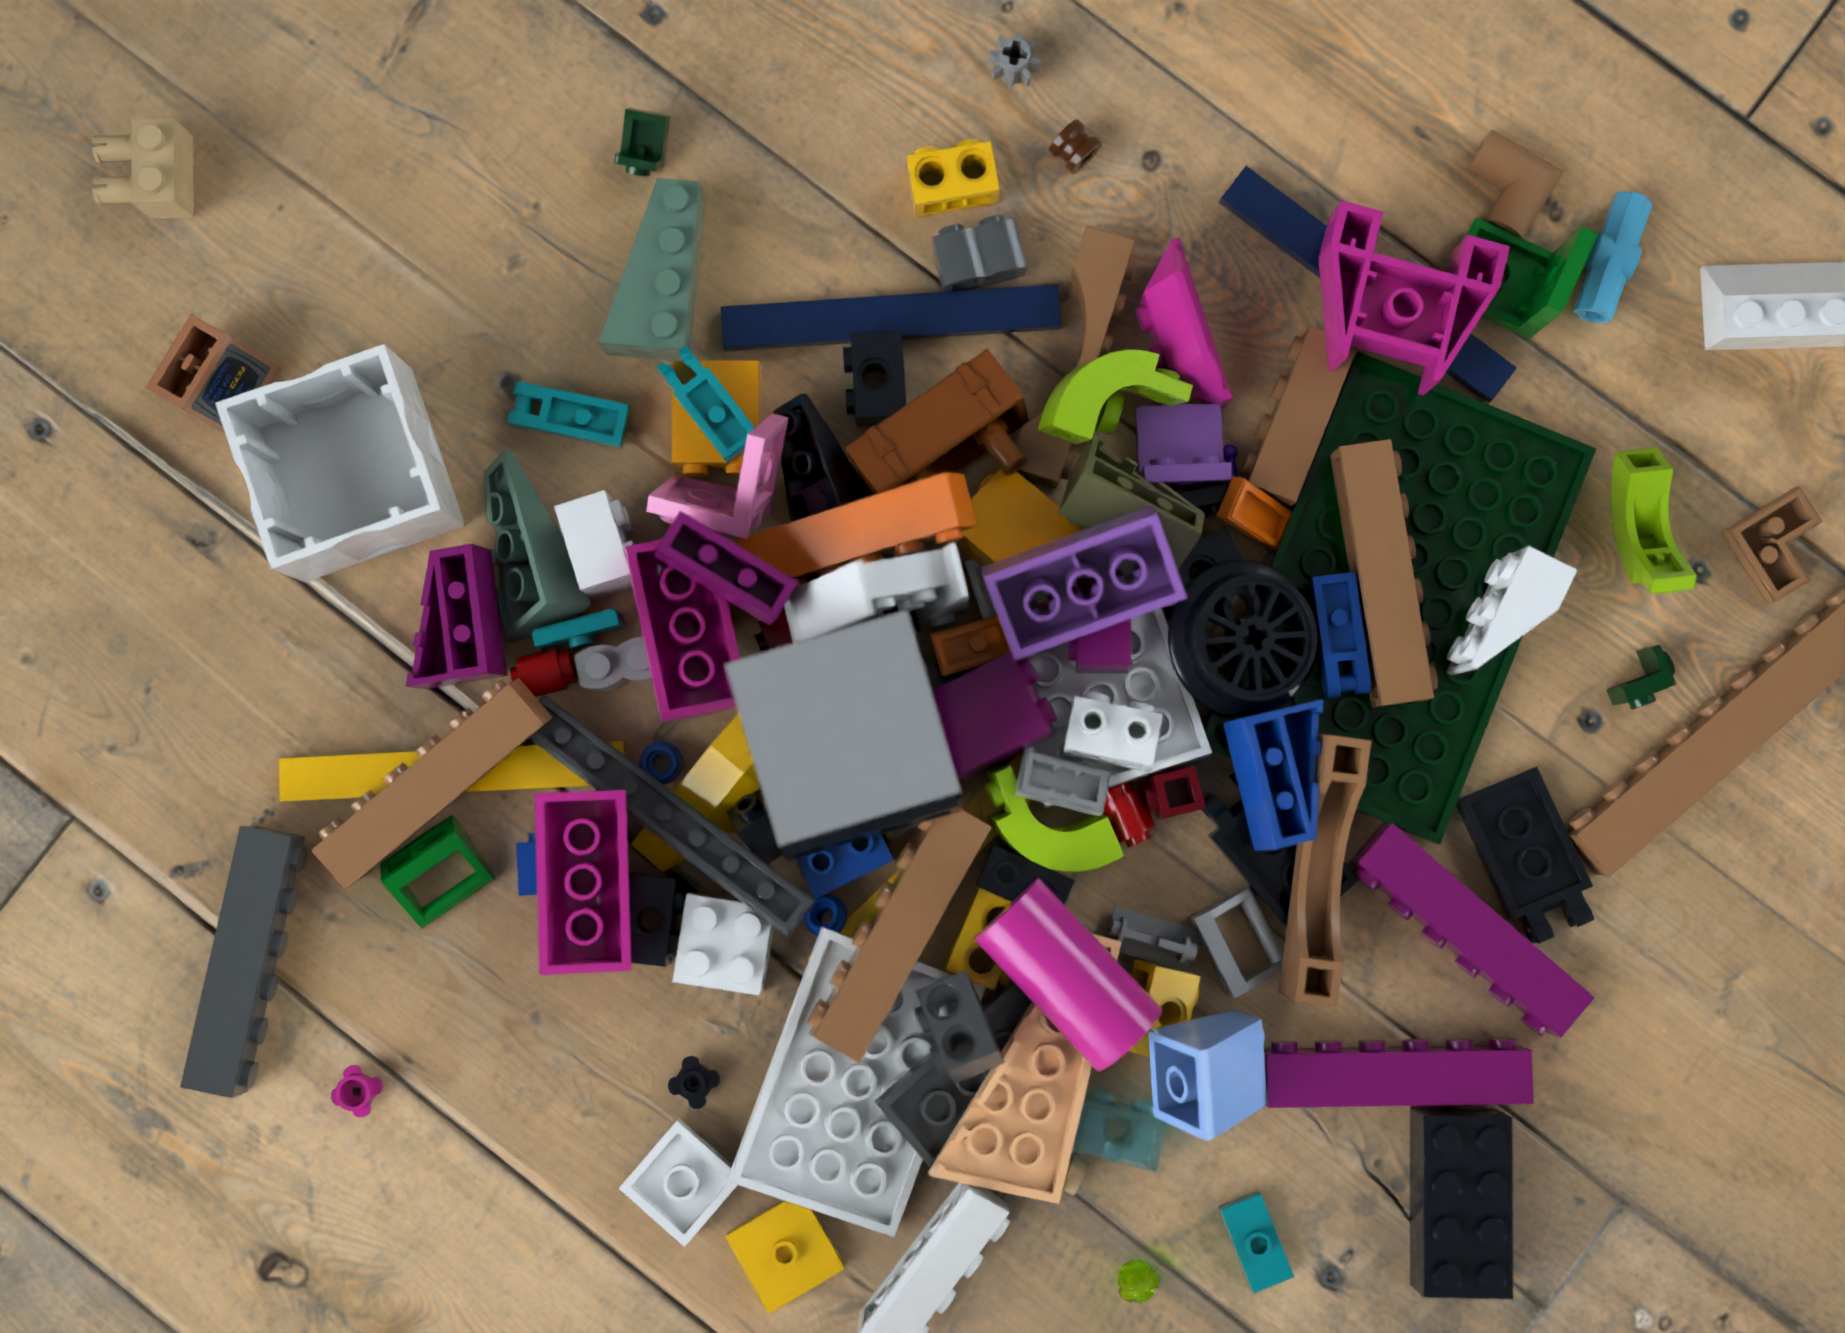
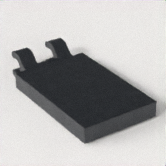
[1456,767,1595,944]
[1201,771,1360,928]

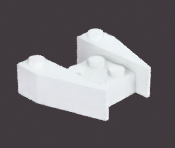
[784,543,969,644]

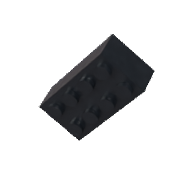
[1410,1107,1513,1299]

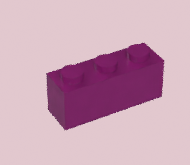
[654,511,798,625]

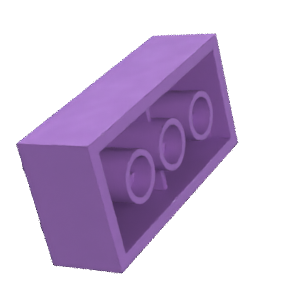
[983,505,1187,660]

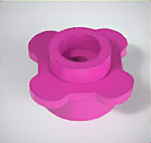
[331,1065,383,1117]

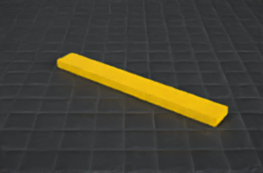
[279,741,626,802]

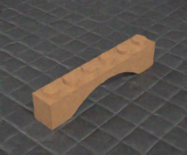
[1016,225,1139,489]
[1278,734,1371,1007]

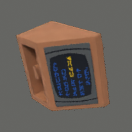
[145,314,282,433]

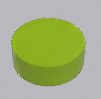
[1095,392,1124,435]

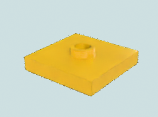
[725,1200,846,1314]

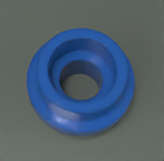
[639,741,683,785]
[804,894,847,937]

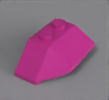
[1136,237,1233,408]

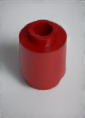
[510,648,578,697]
[1103,781,1156,848]

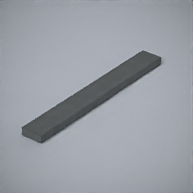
[529,695,816,938]

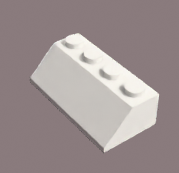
[1700,262,1845,350]
[857,1182,1010,1333]

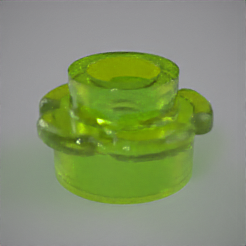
[1117,1260,1160,1303]

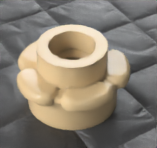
[1063,1152,1089,1196]

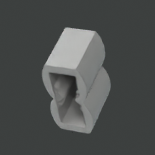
[574,636,653,692]

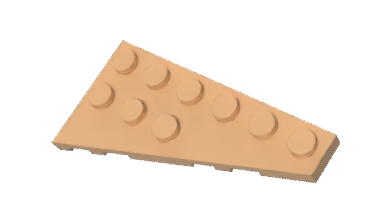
[928,934,1121,1204]

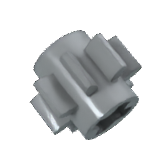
[988,32,1041,90]

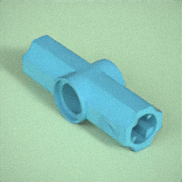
[1573,191,1653,324]

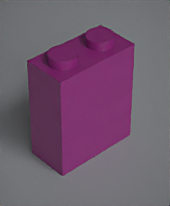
[931,651,1057,780]

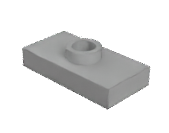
[1014,750,1111,816]

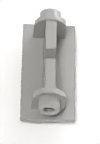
[1106,906,1199,972]

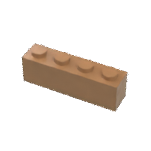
[1239,326,1357,509]

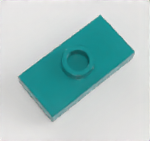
[531,608,626,650]
[1218,1191,1294,1293]

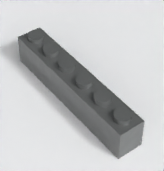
[180,826,307,1098]

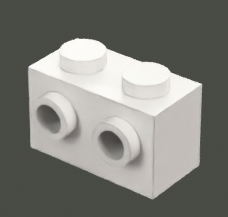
[1063,692,1163,772]

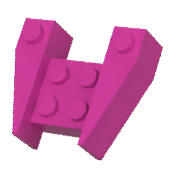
[1319,200,1510,396]

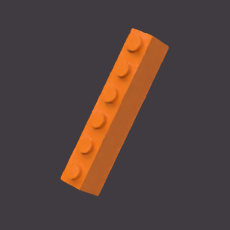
[732,472,977,589]

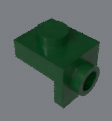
[614,107,670,176]
[1606,644,1677,709]

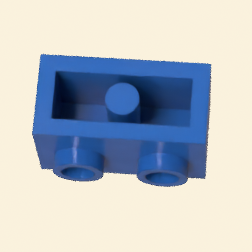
[796,834,894,899]

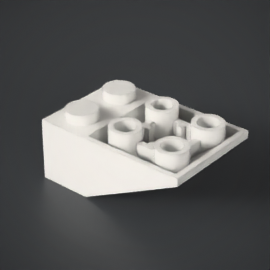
[1446,546,1577,675]

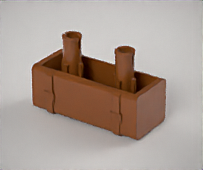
[844,349,1029,496]

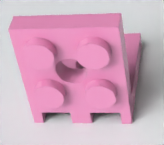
[646,413,789,539]

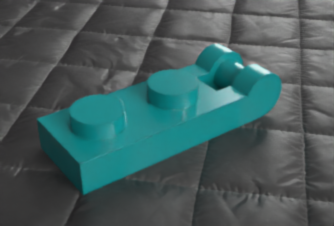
[506,382,632,449]

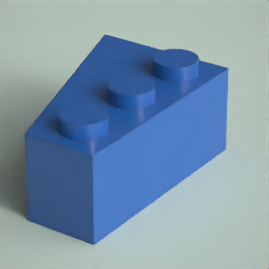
[1223,699,1323,851]

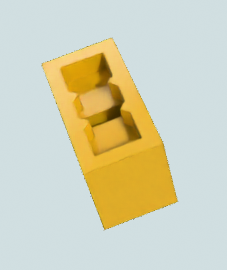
[907,139,1000,218]
[945,887,1012,990]

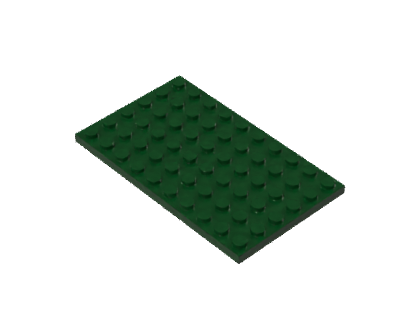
[1203,351,1596,844]

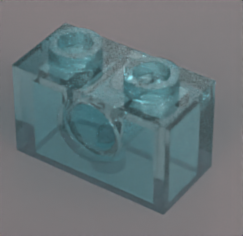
[1072,1088,1167,1171]

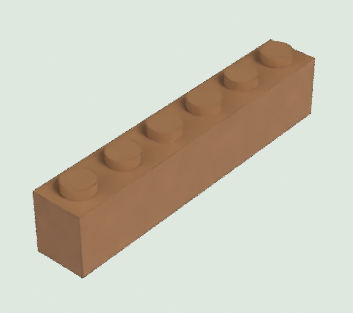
[1330,439,1438,708]
[311,678,553,890]
[807,808,991,1064]

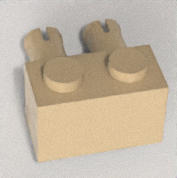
[92,118,194,219]

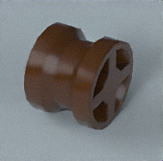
[1048,119,1102,174]

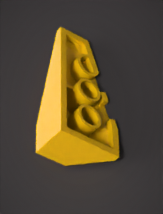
[631,713,761,872]

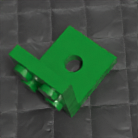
[1464,217,1598,339]

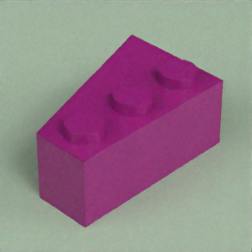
[405,544,507,689]

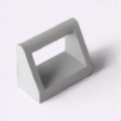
[1188,886,1283,998]

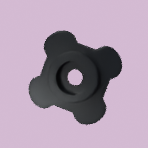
[668,1056,720,1109]

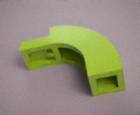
[1038,350,1193,444]
[1610,447,1697,594]
[985,763,1124,872]

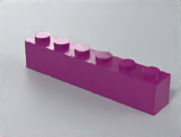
[1349,823,1595,1038]
[1264,1037,1534,1108]

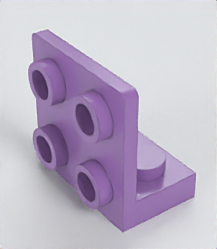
[1135,403,1232,490]

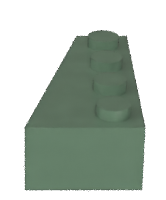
[598,178,705,361]

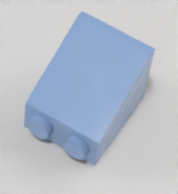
[1148,1009,1267,1141]

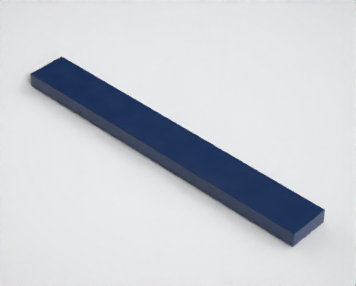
[1219,166,1517,404]
[721,284,1061,352]

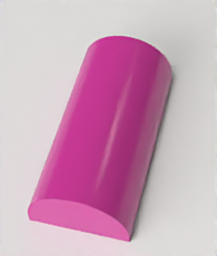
[625,539,740,723]
[535,790,631,975]
[974,877,1162,1071]

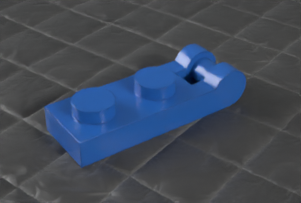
[1309,572,1371,699]

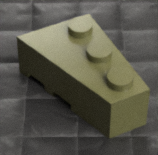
[1059,433,1205,570]

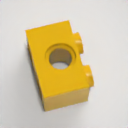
[1129,959,1201,1057]

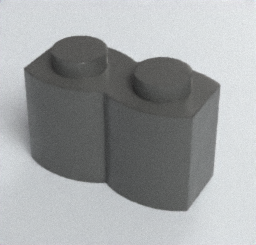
[932,215,1027,292]

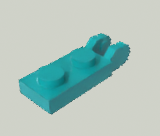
[656,345,755,464]

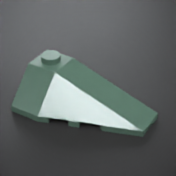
[484,450,591,642]

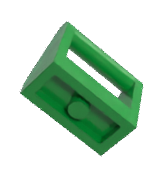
[380,815,495,928]

